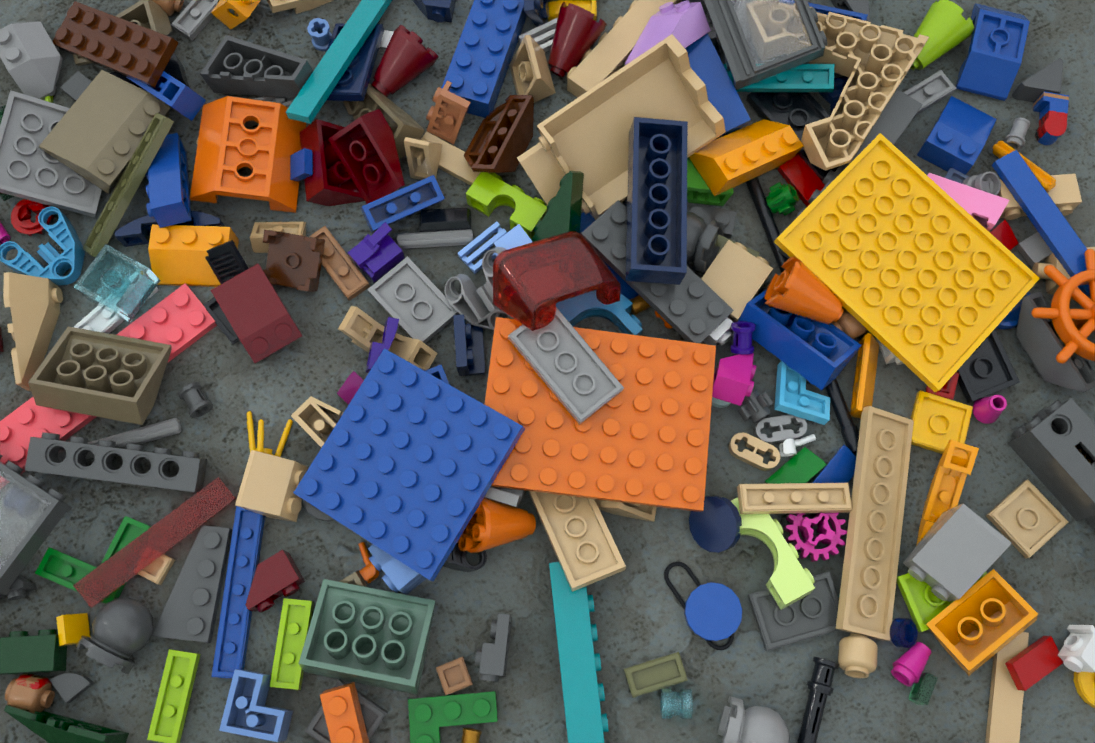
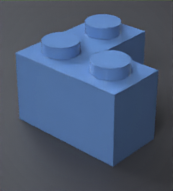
[368,544,427,595]
[219,669,293,742]

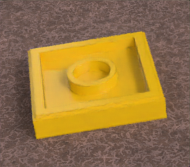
[911,390,973,454]

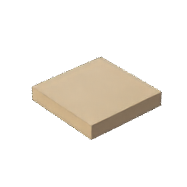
[986,479,1068,559]

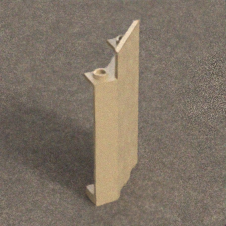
[517,34,726,220]

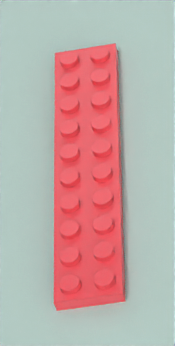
[0,283,217,490]

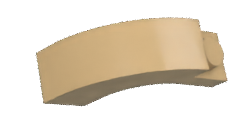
[338,306,438,371]

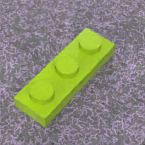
[269,598,314,690]
[147,649,201,743]

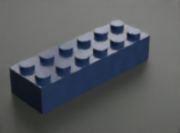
[626,117,688,285]

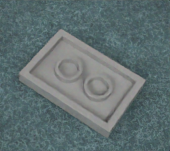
[367,256,460,344]

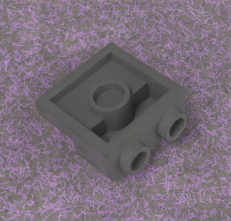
[475,613,512,682]

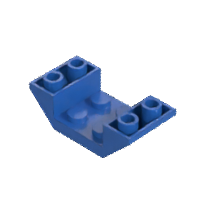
[956,3,1030,101]

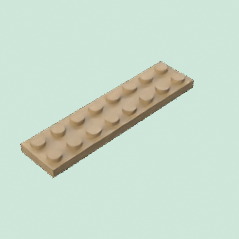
[836,406,914,641]

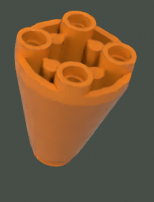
[458,497,536,553]

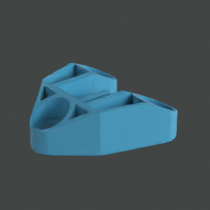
[0,206,85,286]

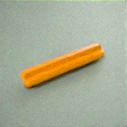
[992,141,1056,192]

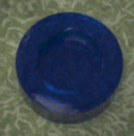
[890,618,918,648]

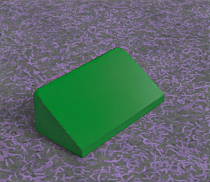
[764,447,827,484]

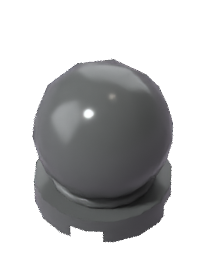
[687,212,725,273]
[76,597,153,674]

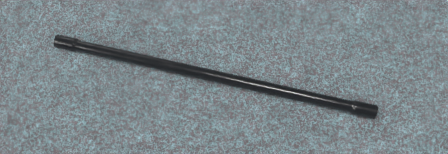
[726,128,859,453]

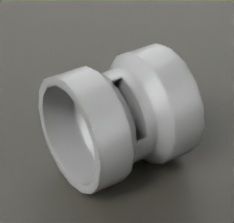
[962,171,1001,195]

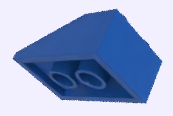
[917,96,997,175]

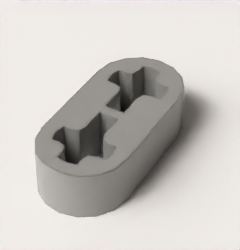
[754,414,807,444]

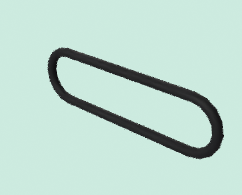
[664,562,734,650]

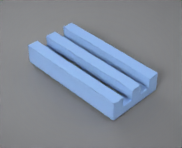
[458,221,507,274]

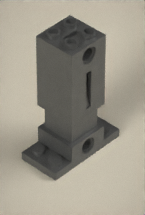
[1008,398,1095,530]

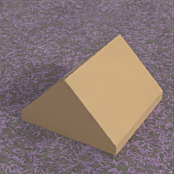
[509,35,556,103]

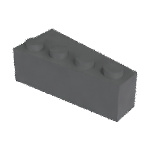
[200,35,313,98]

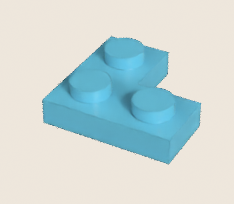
[774,361,830,425]

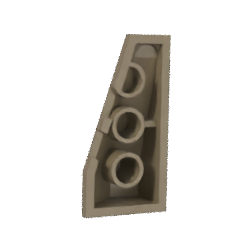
[73,0,172,66]
[343,84,425,159]

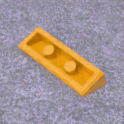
[850,333,879,419]

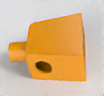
[211,0,261,30]

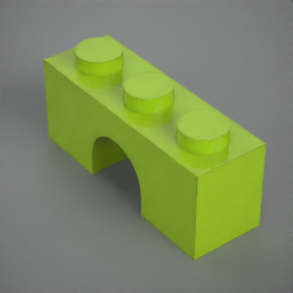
[466,172,548,240]

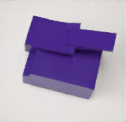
[347,222,405,283]

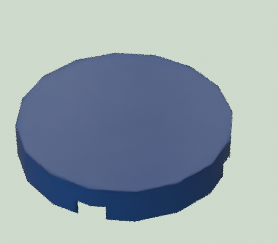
[684,582,742,641]

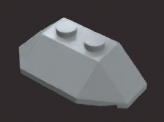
[0,21,63,100]

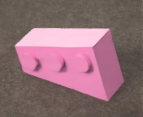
[927,173,1009,231]

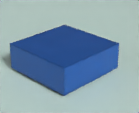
[290,148,313,182]

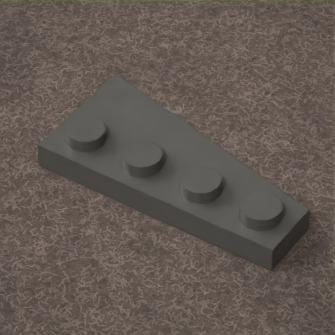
[152,525,232,643]

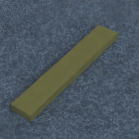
[83,113,174,259]

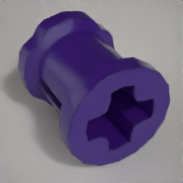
[730,321,756,354]

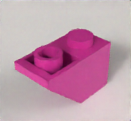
[712,353,756,406]

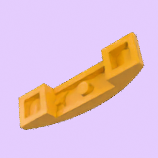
[916,440,979,546]

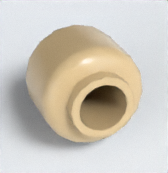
[838,633,878,678]

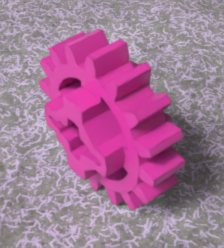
[784,512,847,562]

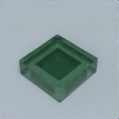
[908,673,938,705]

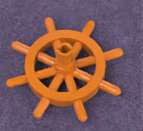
[1031,249,1095,364]

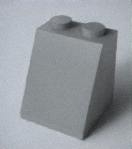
[903,504,1012,602]

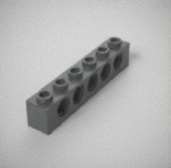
[25,432,207,492]

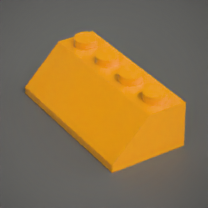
[689,119,804,196]

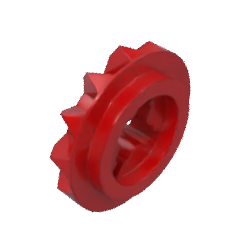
[11,199,54,236]

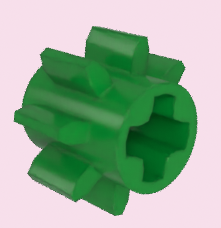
[766,182,799,216]

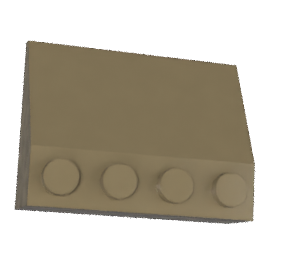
[39,70,170,194]
[28,326,172,425]

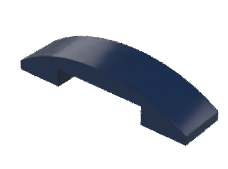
[115,211,225,247]

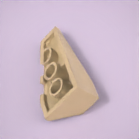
[3,272,63,391]

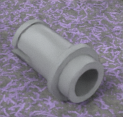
[1004,117,1030,151]

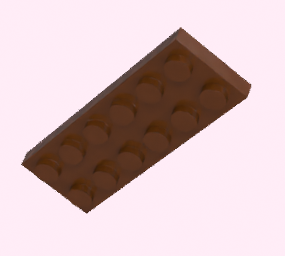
[53,1,178,88]

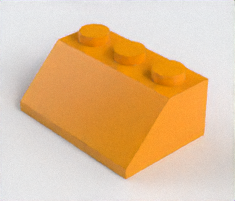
[148,224,239,287]
[926,569,1038,676]

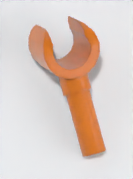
[358,542,379,583]

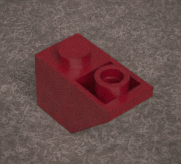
[246,550,305,613]

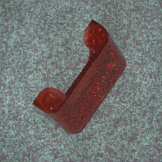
[493,231,621,331]

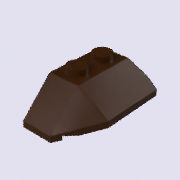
[464,95,534,173]

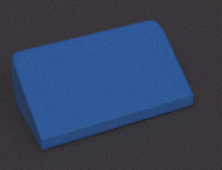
[811,445,856,483]

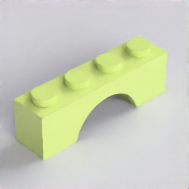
[731,497,815,610]

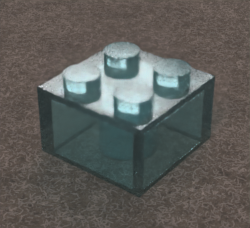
[74,244,161,323]

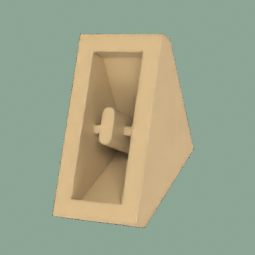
[404,137,442,180]

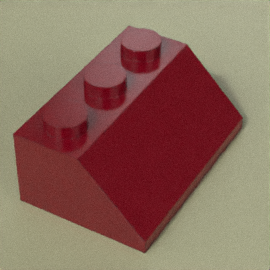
[300,119,365,206]

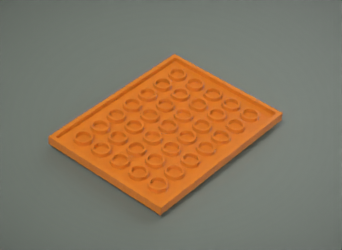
[484,317,716,512]

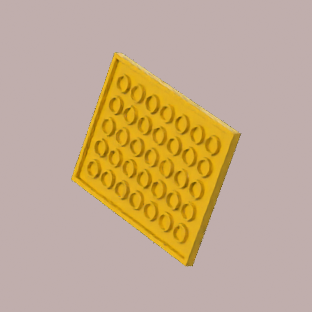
[774,133,1040,392]

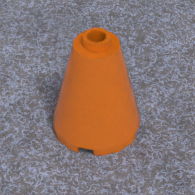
[764,256,844,324]

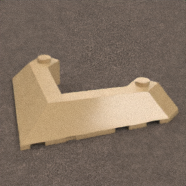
[746,0,929,171]

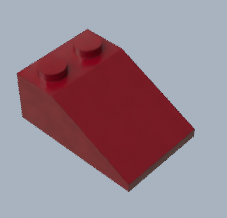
[328,109,405,204]
[210,263,302,363]

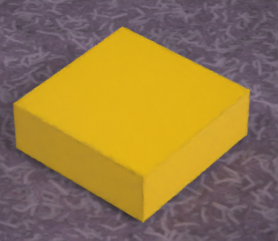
[56,613,90,646]

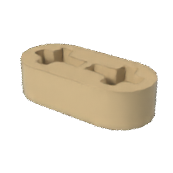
[728,432,780,471]

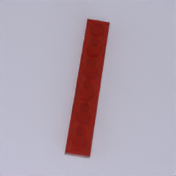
[73,477,236,608]

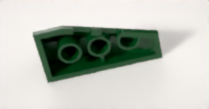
[4,705,129,743]

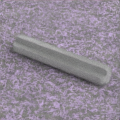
[397,229,474,249]

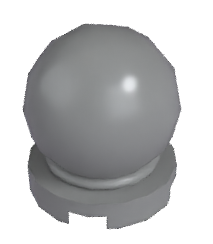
[717,696,790,743]

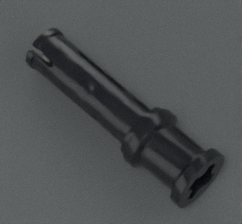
[796,657,839,743]

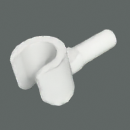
[779,434,816,457]

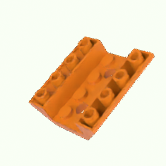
[190,96,306,213]

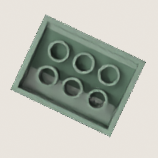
[298,579,436,694]

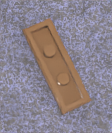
[309,226,370,301]

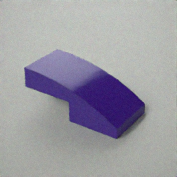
[366,317,399,373]

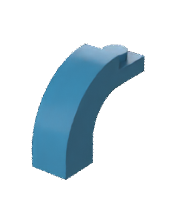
[552,286,643,336]

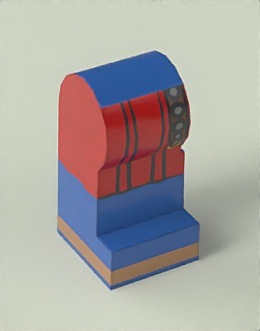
[1033,91,1069,145]

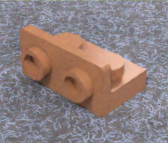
[426,80,471,144]

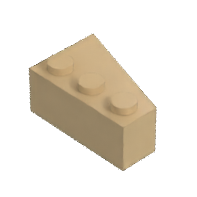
[291,396,343,448]

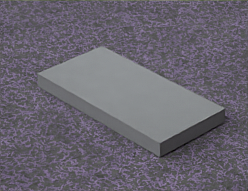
[508,303,624,425]

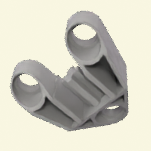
[444,247,522,330]

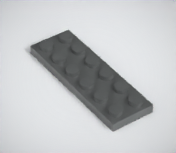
[580,200,734,344]

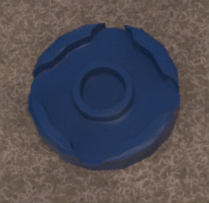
[689,495,742,553]

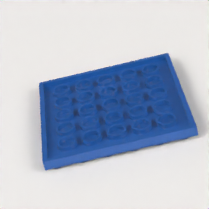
[293,348,525,582]

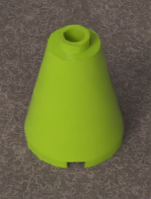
[910,0,974,70]

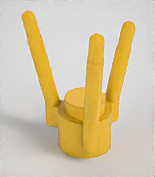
[246,411,293,457]

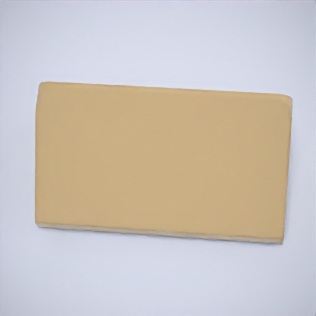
[250,222,306,253]

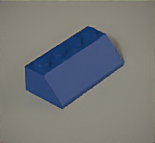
[738,289,862,390]

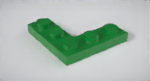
[35,516,154,604]
[408,691,498,743]

